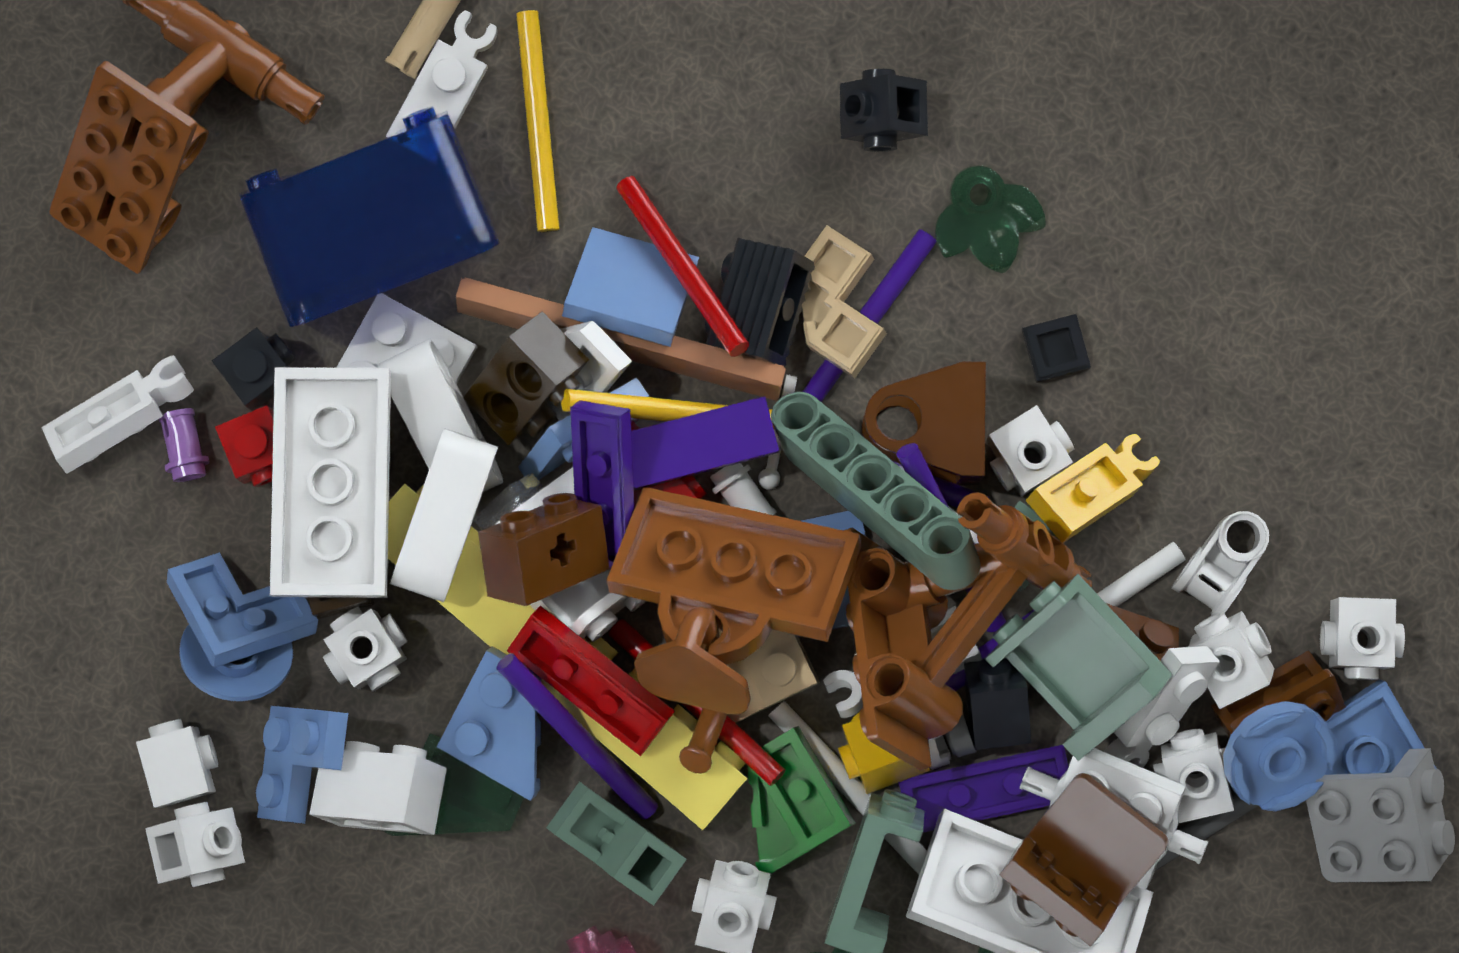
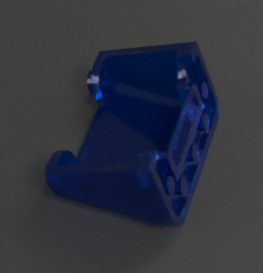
[239,106,500,327]

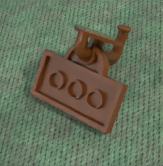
[606,487,862,774]

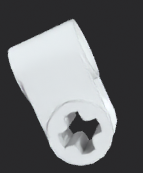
[1172,511,1269,616]

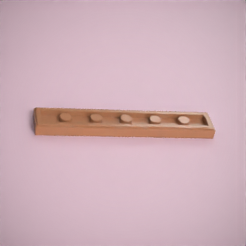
[456,277,786,401]

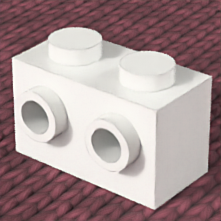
[309,741,447,835]

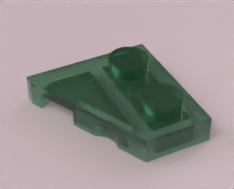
[385,733,525,836]

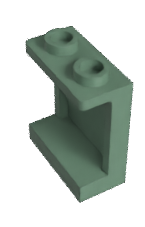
[986,574,1173,761]
[824,790,925,953]

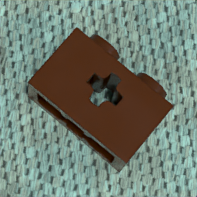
[478,493,610,606]

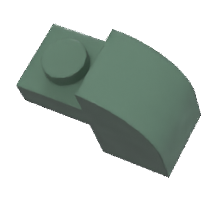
[546,781,687,906]

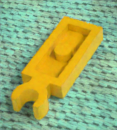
[1026,434,1160,543]

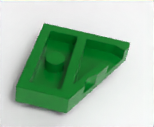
[747,726,856,874]

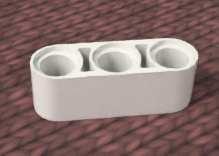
[379,339,503,492]
[390,428,498,602]

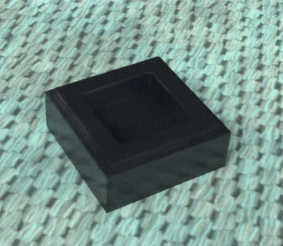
[1022,314,1091,383]

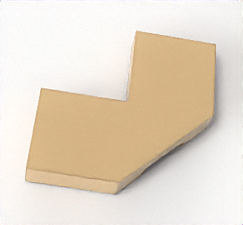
[802,225,887,379]

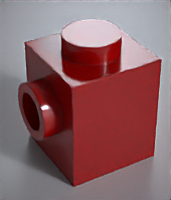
[215,405,274,487]

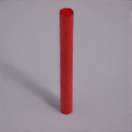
[616,176,749,357]
[608,619,786,786]

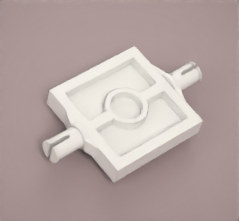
[1020,748,1208,890]

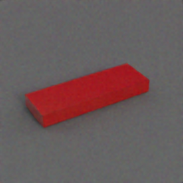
[507,605,675,757]

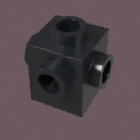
[840,69,928,152]

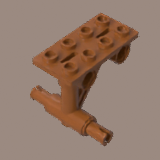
[49,0,325,273]
[844,492,1092,770]

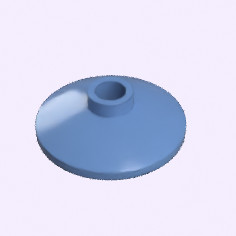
[179,625,293,701]

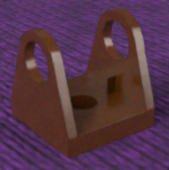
[862,361,986,485]

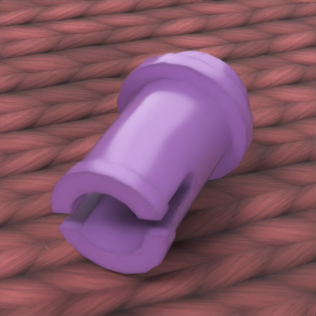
[159,408,209,482]

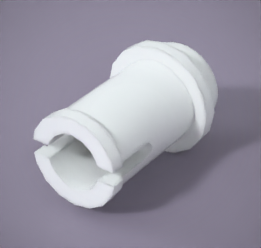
[710,463,777,515]

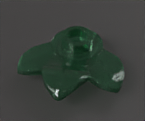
[935,165,1046,273]

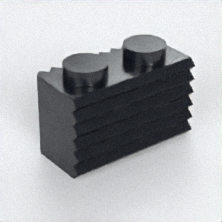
[705,238,815,367]

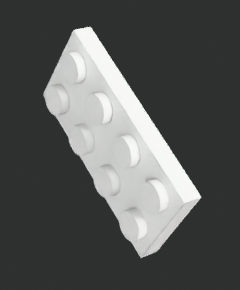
[270,367,391,598]
[906,809,1154,953]

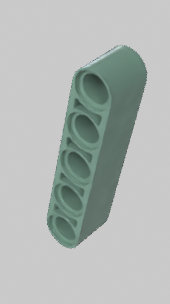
[771,392,981,590]

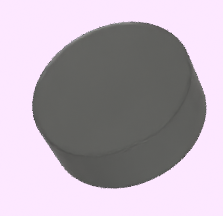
[946,703,977,758]

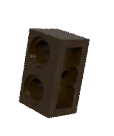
[462,311,590,445]

